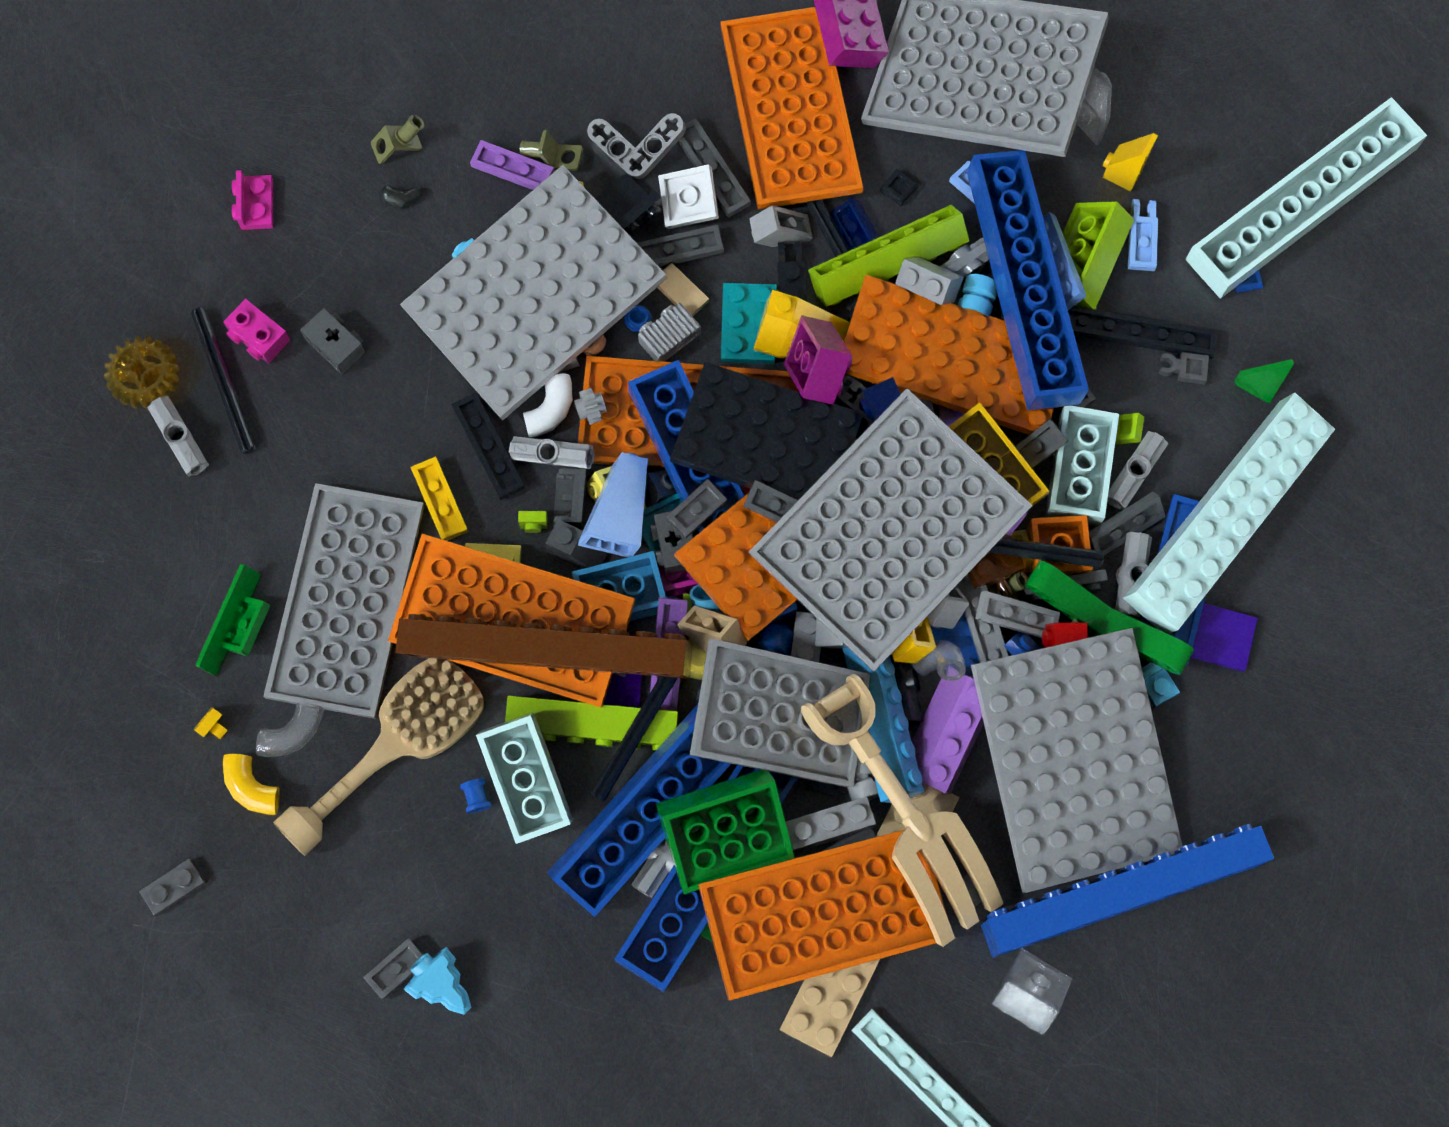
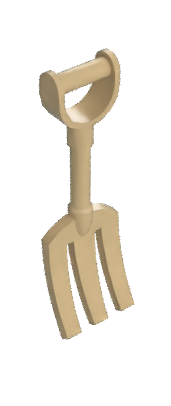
[801,674,1003,947]

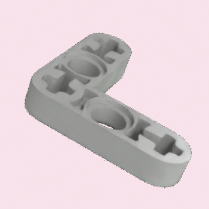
[587,113,686,179]

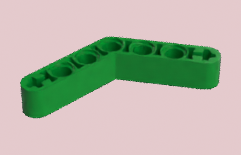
[1025,560,1194,675]

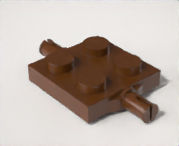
[968,534,1026,597]

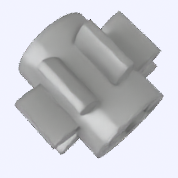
[574,388,607,425]

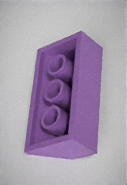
[912,667,984,794]

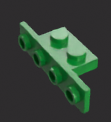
[196,564,271,676]

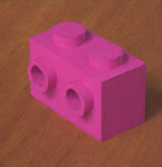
[224,298,291,364]

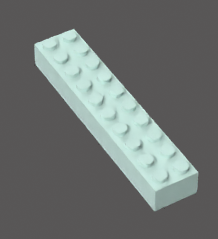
[1185,97,1427,299]
[1123,393,1335,634]

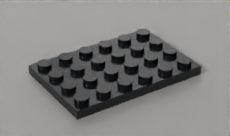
[670,362,864,500]

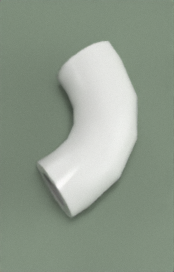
[523,374,573,438]

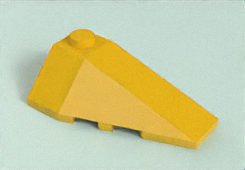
[753,290,850,358]

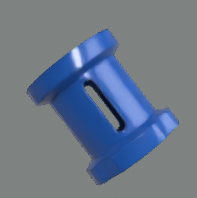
[460,778,492,814]

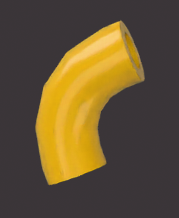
[223,754,279,815]

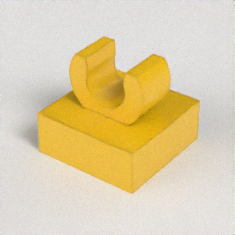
[193,707,228,739]

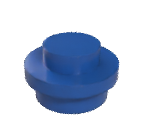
[625,305,651,332]

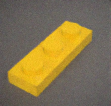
[411,457,468,541]

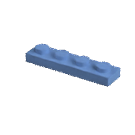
[1043,212,1086,310]

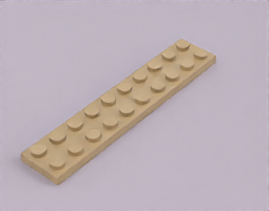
[779,782,960,1057]

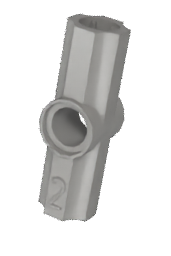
[940,237,989,281]
[147,396,209,477]
[1107,431,1168,510]
[509,436,595,469]
[1115,532,1152,619]
[631,838,674,899]

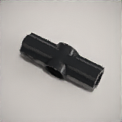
[890,653,924,727]

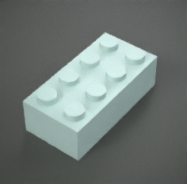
[1044,405,1119,527]
[476,712,573,844]

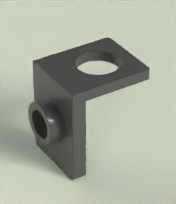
[644,470,677,508]

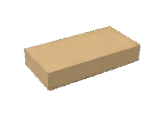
[657,263,709,317]

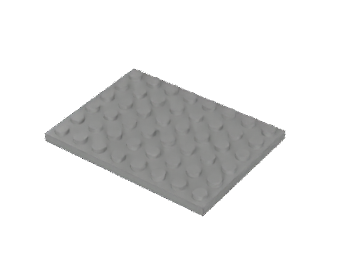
[861,0,1109,157]
[400,165,667,421]
[749,389,1033,672]
[971,628,1183,893]

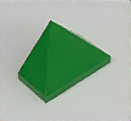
[1234,359,1294,404]

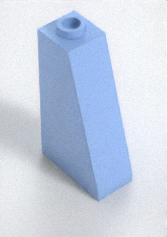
[578,452,648,557]

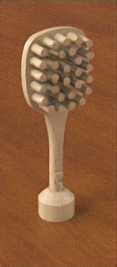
[273,658,484,856]

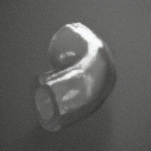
[912,640,966,681]
[256,703,324,757]

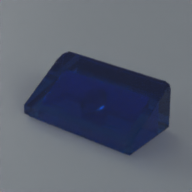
[830,198,879,250]

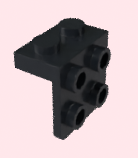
[595,174,662,237]

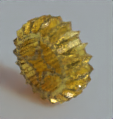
[104,336,180,409]

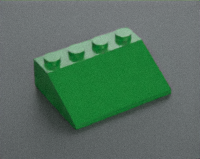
[656,770,795,894]

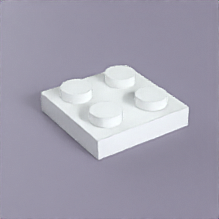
[658,164,719,229]

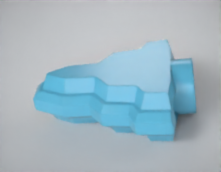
[404,947,472,1015]

